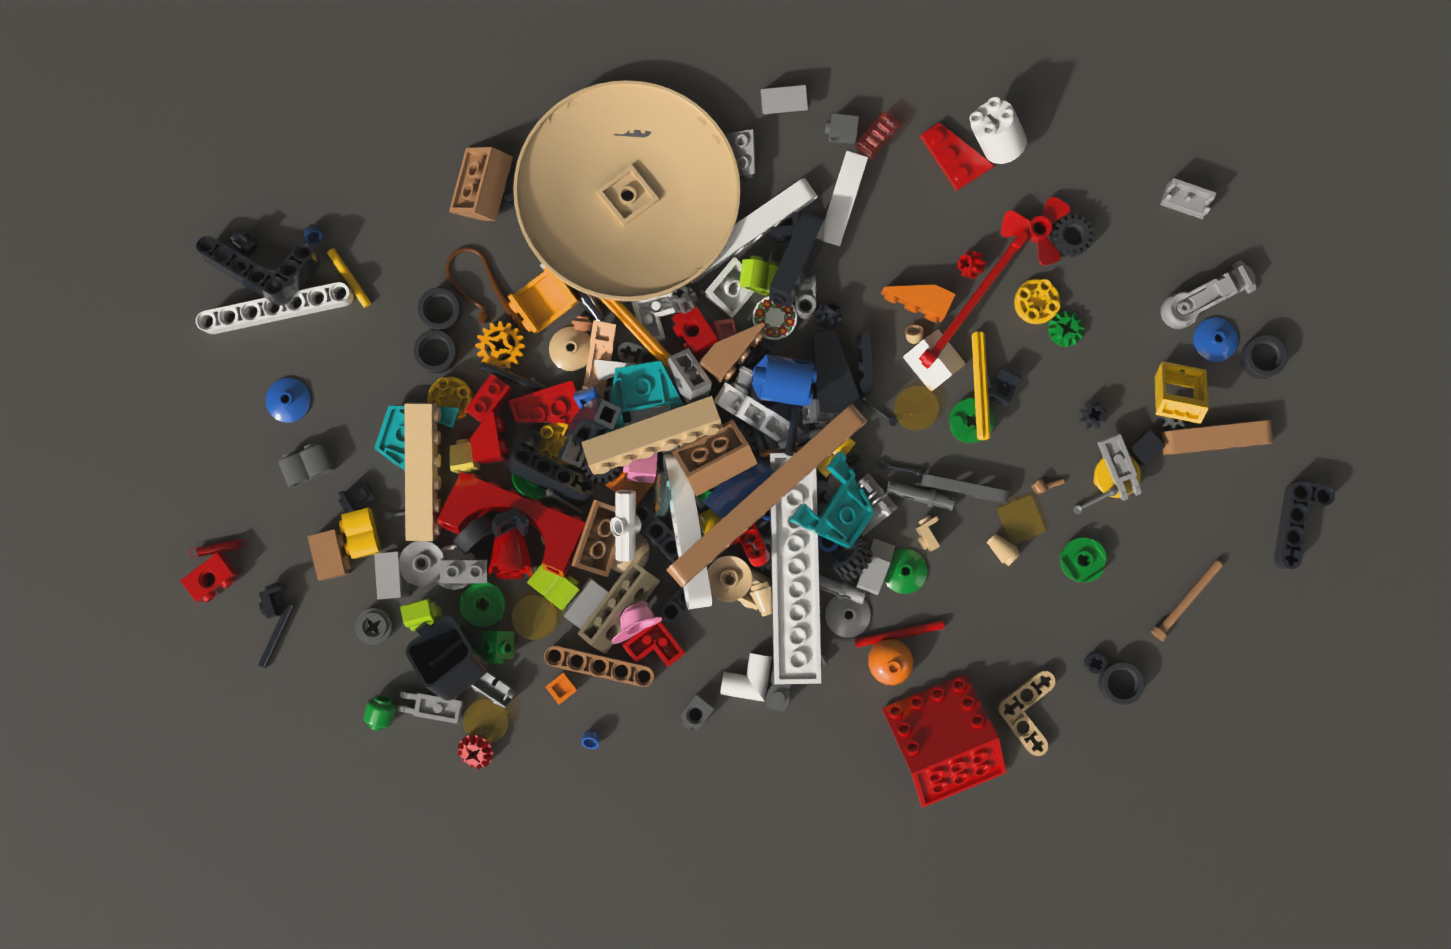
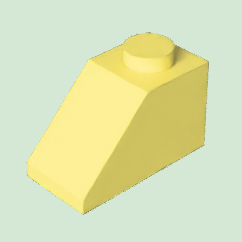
[450,439,480,474]

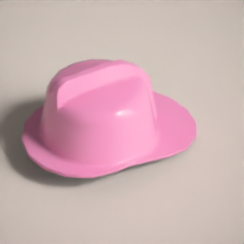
[612,601,662,644]

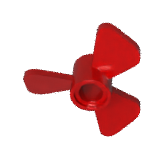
[1000,197,1070,266]

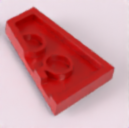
[920,123,995,192]
[509,380,580,423]

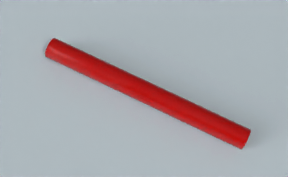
[854,620,945,648]

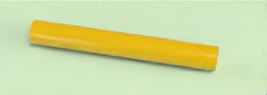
[327,248,372,308]

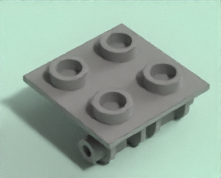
[724,129,756,178]
[857,473,898,536]

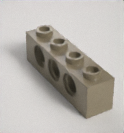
[578,561,660,654]

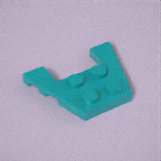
[605,360,684,434]
[374,405,461,474]
[789,452,875,548]

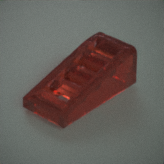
[855,112,901,160]

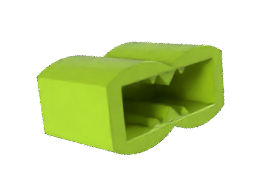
[739,256,779,296]
[527,564,580,611]
[400,598,443,631]

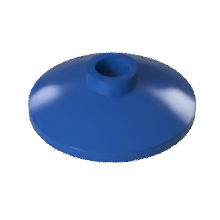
[1193,317,1238,362]
[266,378,311,423]

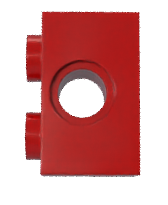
[671,305,718,361]
[465,374,513,423]
[180,553,240,603]

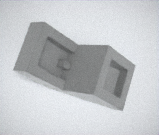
[857,538,895,595]

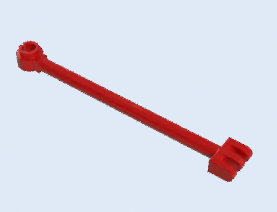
[919,232,1028,369]

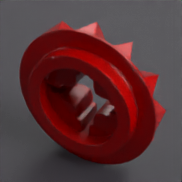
[457,735,493,770]

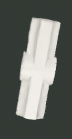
[610,490,641,561]

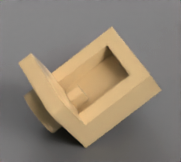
[915,515,940,552]

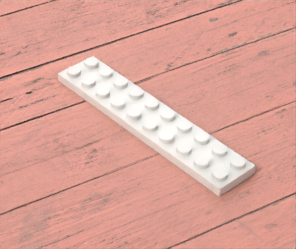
[770,453,821,684]

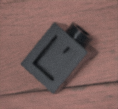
[338,480,378,512]

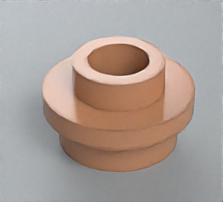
[572,315,593,331]

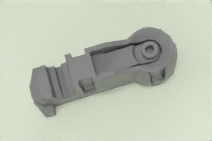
[1160,260,1256,329]

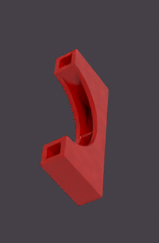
[437,472,586,578]

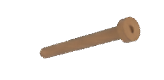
[1151,560,1223,642]

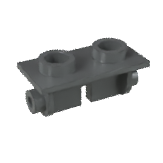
[472,671,516,709]

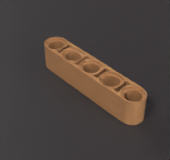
[1161,420,1274,455]
[544,645,655,687]

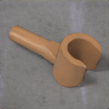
[1031,478,1065,494]

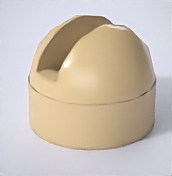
[905,325,924,344]

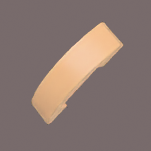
[582,320,617,400]

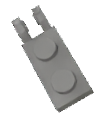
[1097,434,1142,501]
[397,691,464,724]

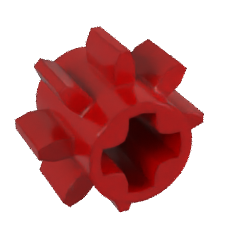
[957,250,986,279]

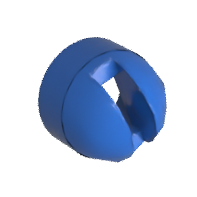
[581,729,601,749]

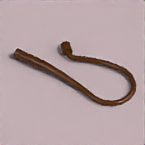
[445,247,527,333]

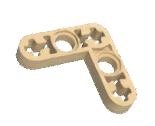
[998,671,1056,756]

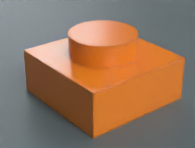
[545,672,578,705]

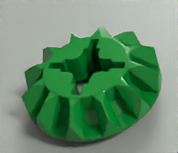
[1048,311,1085,347]

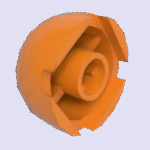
[868,639,914,685]

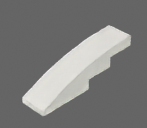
[823,150,868,246]
[714,383,804,446]

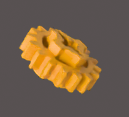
[475,321,526,370]

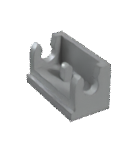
[760,85,808,115]
[1160,178,1216,219]
[374,552,410,599]
[562,577,608,629]

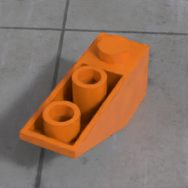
[881,285,955,323]

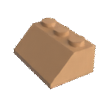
[449,147,513,221]
[672,419,757,496]
[571,500,616,577]

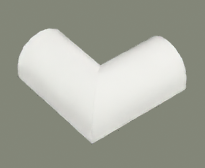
[631,293,680,342]
[720,653,772,702]

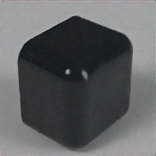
[406,615,489,701]

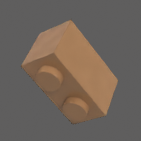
[307,530,351,581]

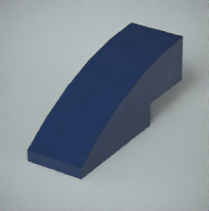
[703,458,774,518]

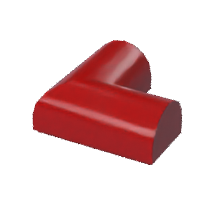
[622,621,686,667]

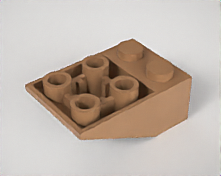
[700,323,765,385]

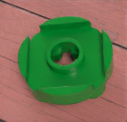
[948,398,995,443]
[1059,538,1107,582]
[459,582,506,627]

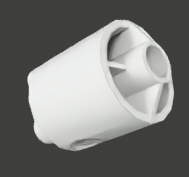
[969,97,1027,164]

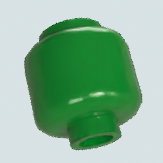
[363,695,396,731]

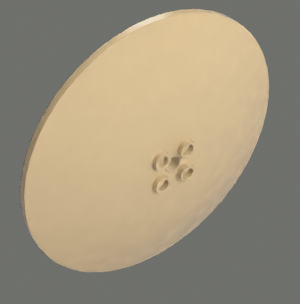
[513,80,740,301]

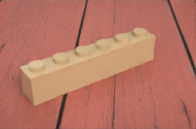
[581,396,723,475]
[404,402,441,541]

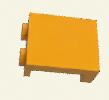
[508,268,580,333]

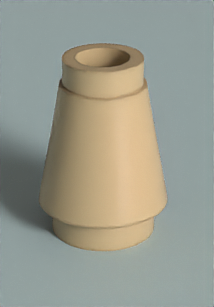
[987,533,1021,566]
[750,581,773,616]

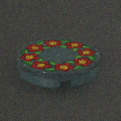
[653,470,670,516]

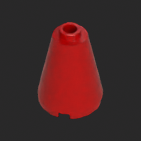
[487,528,533,579]

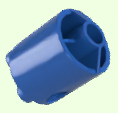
[752,354,817,406]

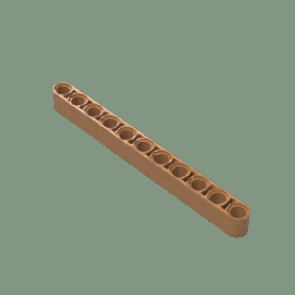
[666,404,868,587]

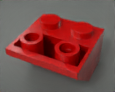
[470,412,510,465]

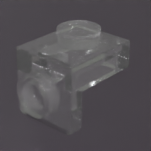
[801,399,838,428]

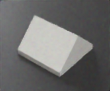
[705,257,755,318]
[903,329,966,392]

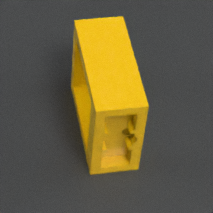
[1155,361,1209,424]

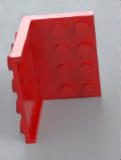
[882,674,1006,808]

